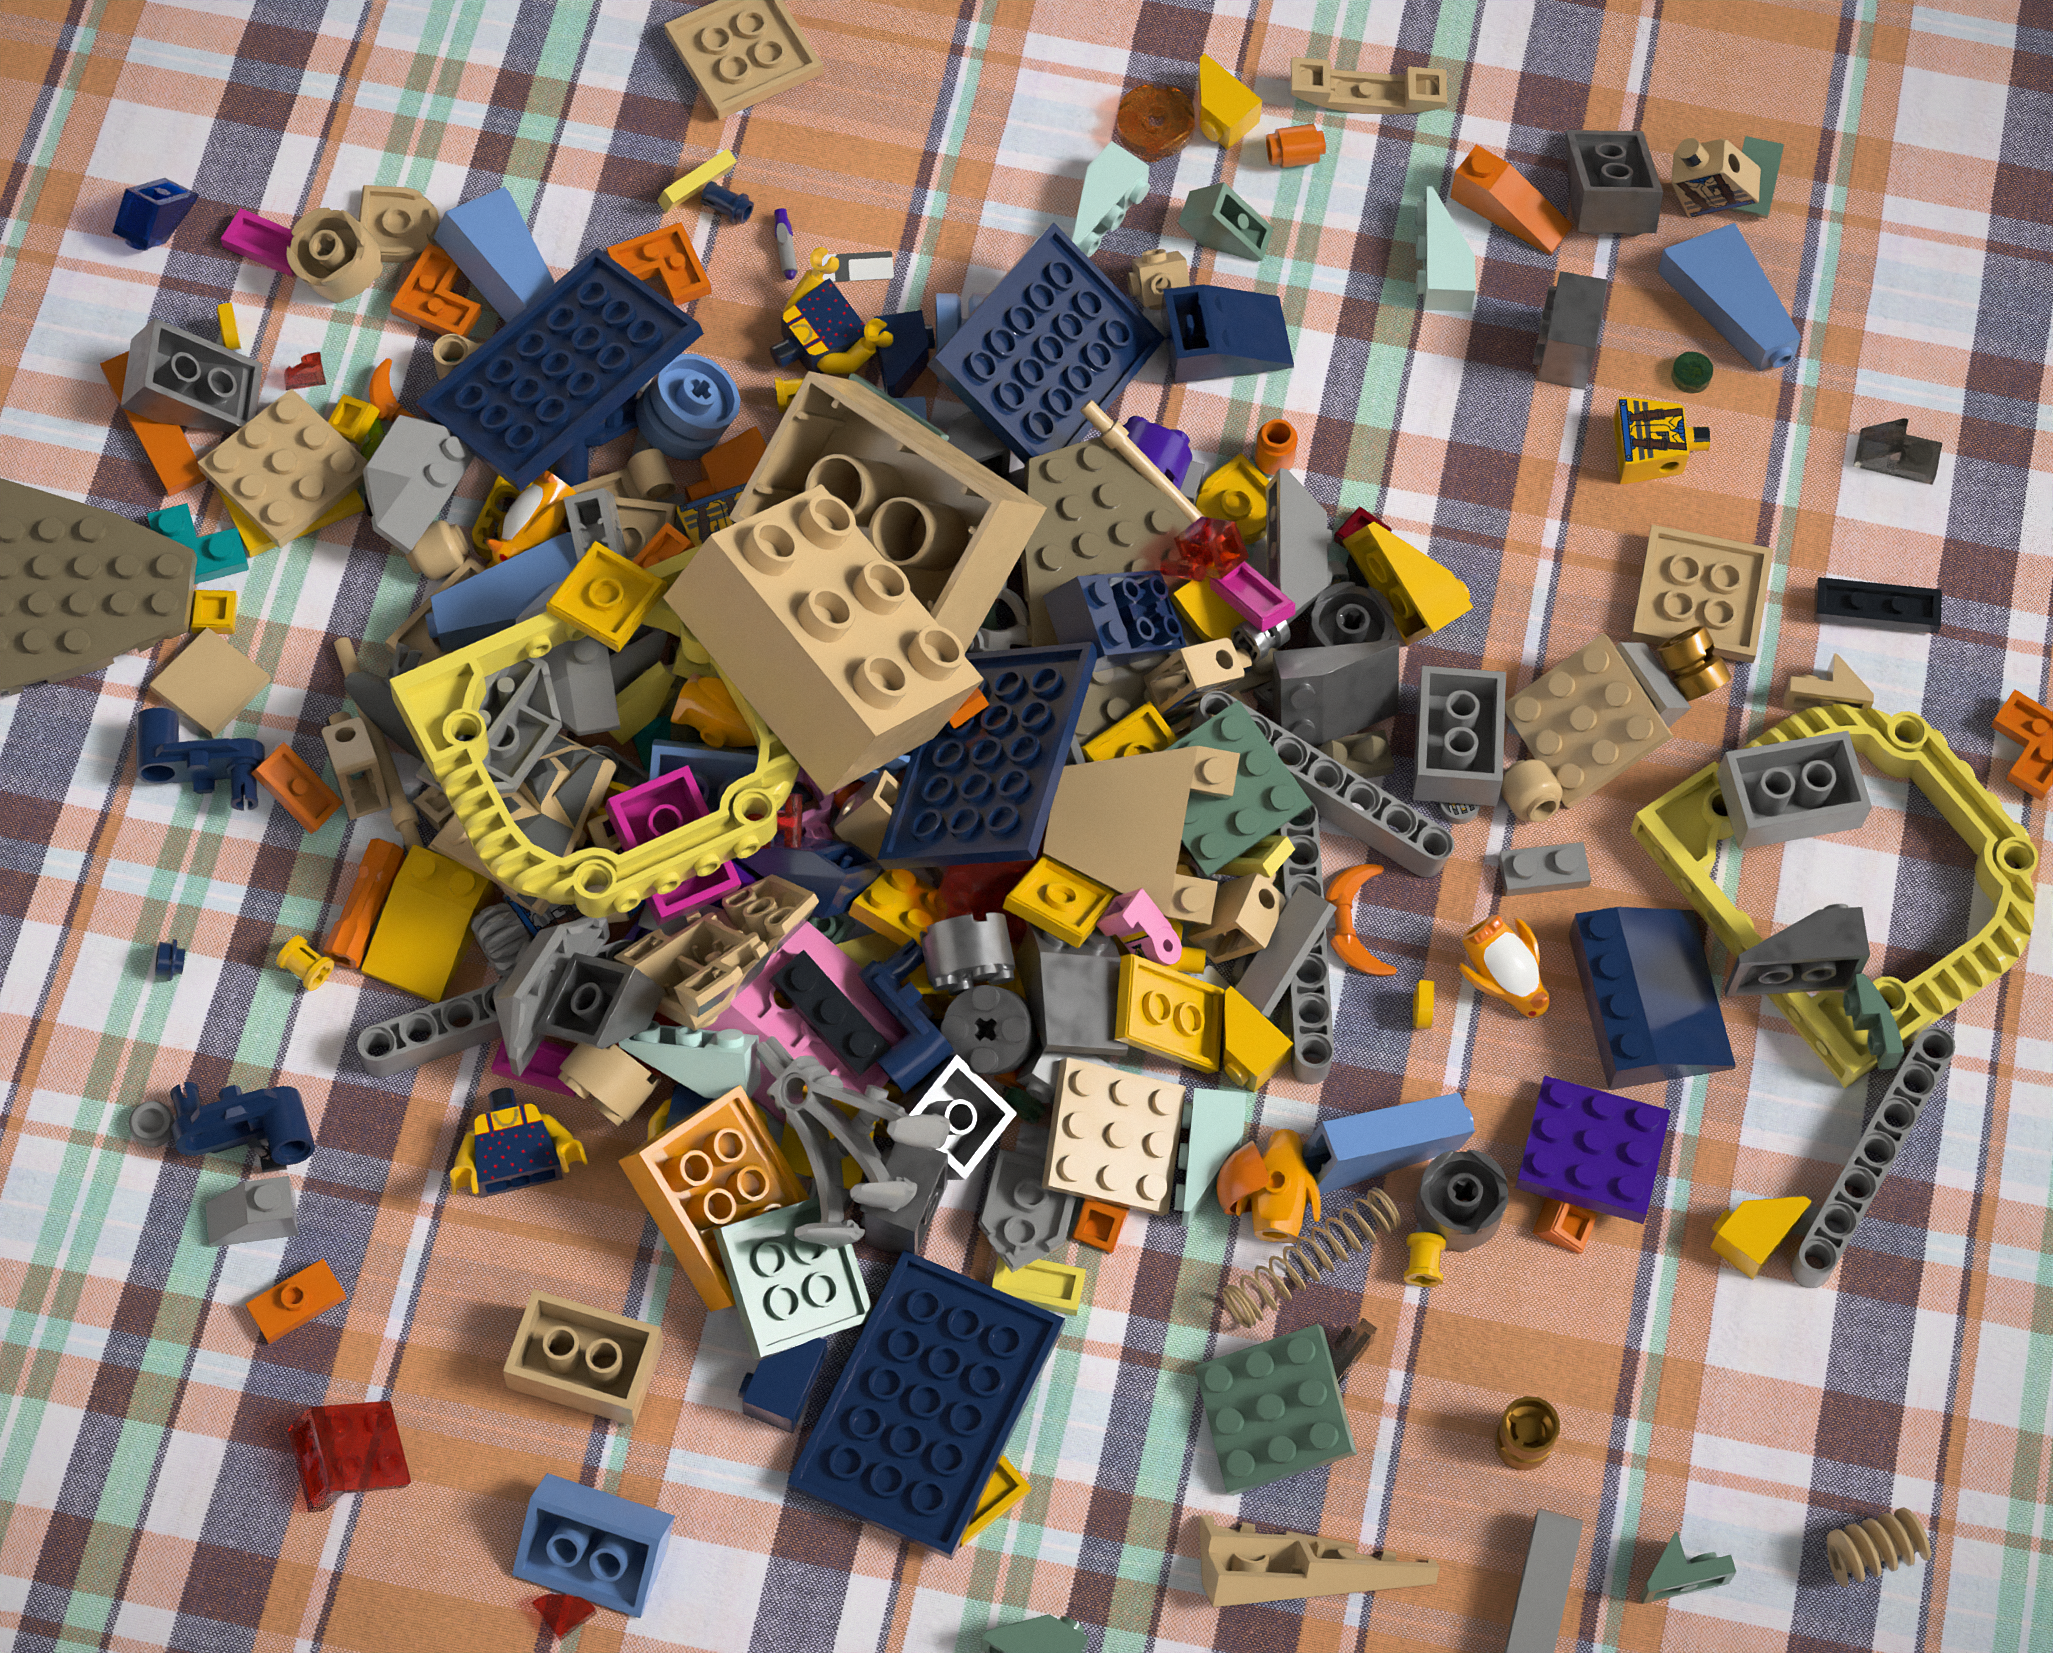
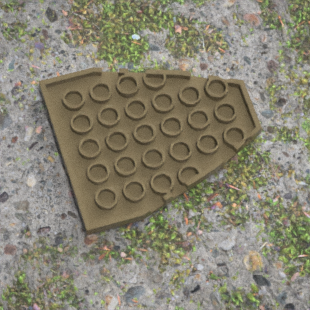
[1020,437,1278,748]
[0,478,197,696]

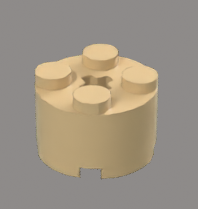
[287,207,383,303]
[558,1043,661,1126]

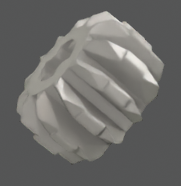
[471,902,532,977]

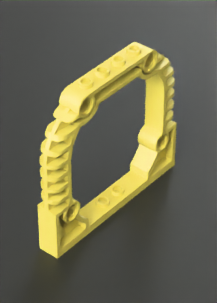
[389,543,801,918]
[1630,704,2039,1089]

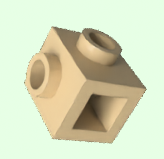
[1127,249,1190,310]

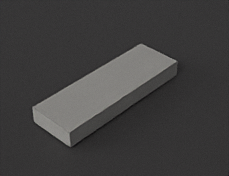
[1235,885,1337,1018]

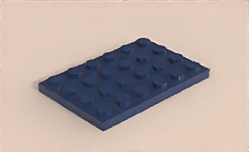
[927,222,1166,465]
[415,248,704,492]
[877,642,1097,870]
[787,1250,1065,1560]

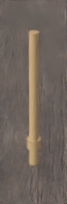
[1080,399,1260,574]
[334,637,424,853]

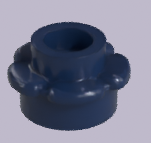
[155,939,185,981]

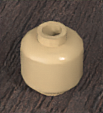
[405,519,470,581]
[1501,759,1563,822]

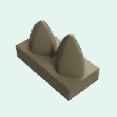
[1313,730,1395,787]

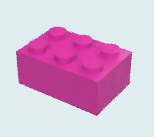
[605,765,742,926]

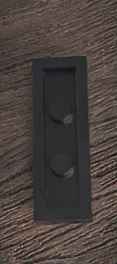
[1814,577,1942,634]
[769,950,891,1079]

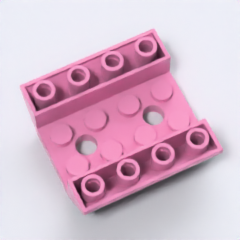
[701,921,907,1126]

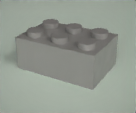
[1413,666,1506,806]
[1716,731,1872,850]

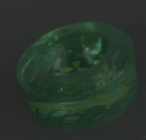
[1671,351,1713,393]
[1002,1086,1046,1124]

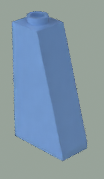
[433,187,555,324]
[1658,223,1801,371]
[425,532,578,652]
[1303,1092,1475,1195]

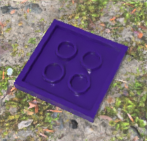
[1515,1075,1671,1224]

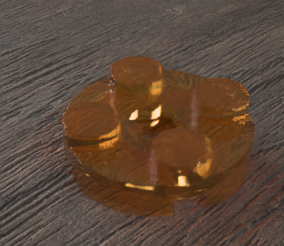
[1116,84,1195,163]

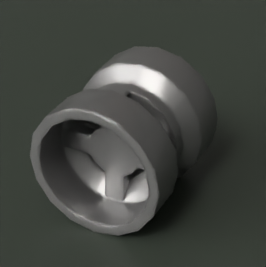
[1231,620,1290,663]

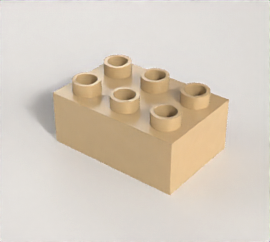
[729,371,1047,653]
[663,484,984,796]

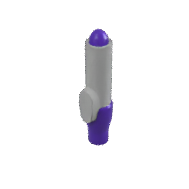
[774,208,798,280]

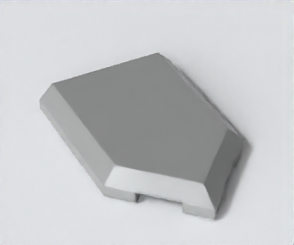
[978,1148,1076,1273]

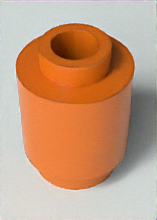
[1266,124,1326,168]
[1254,419,1298,475]

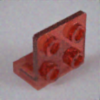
[934,846,1043,944]
[288,1401,411,1513]

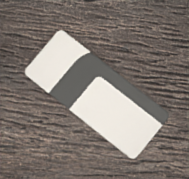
[822,251,894,282]

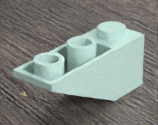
[1072,141,1150,257]
[1415,186,1476,312]
[619,1020,761,1099]
[1174,1088,1247,1227]

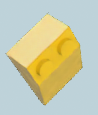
[1342,522,1474,646]
[361,844,495,1003]

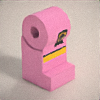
[1096,888,1182,966]

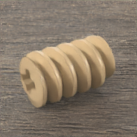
[1827,1507,1932,1588]

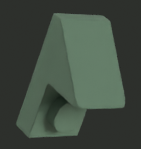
[1640,1531,1736,1604]

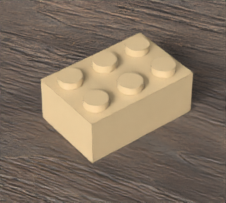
[503,1289,664,1426]

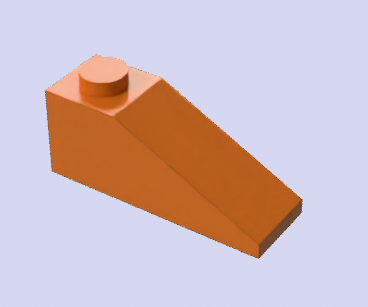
[1450,144,1572,256]

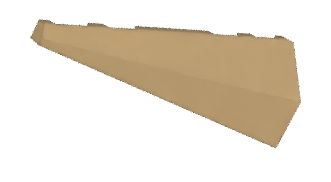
[1199,1515,1440,1607]

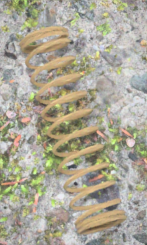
[1223,1187,1401,1329]

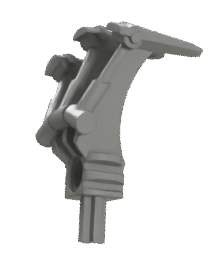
[755,1036,950,1250]

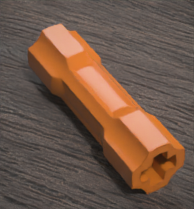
[323,838,406,969]

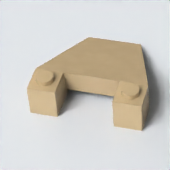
[1042,746,1240,925]

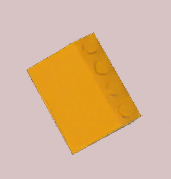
[618,1085,810,1312]

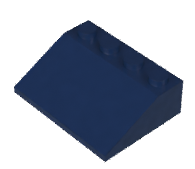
[1569,907,1736,1090]

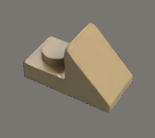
[1783,653,1874,712]

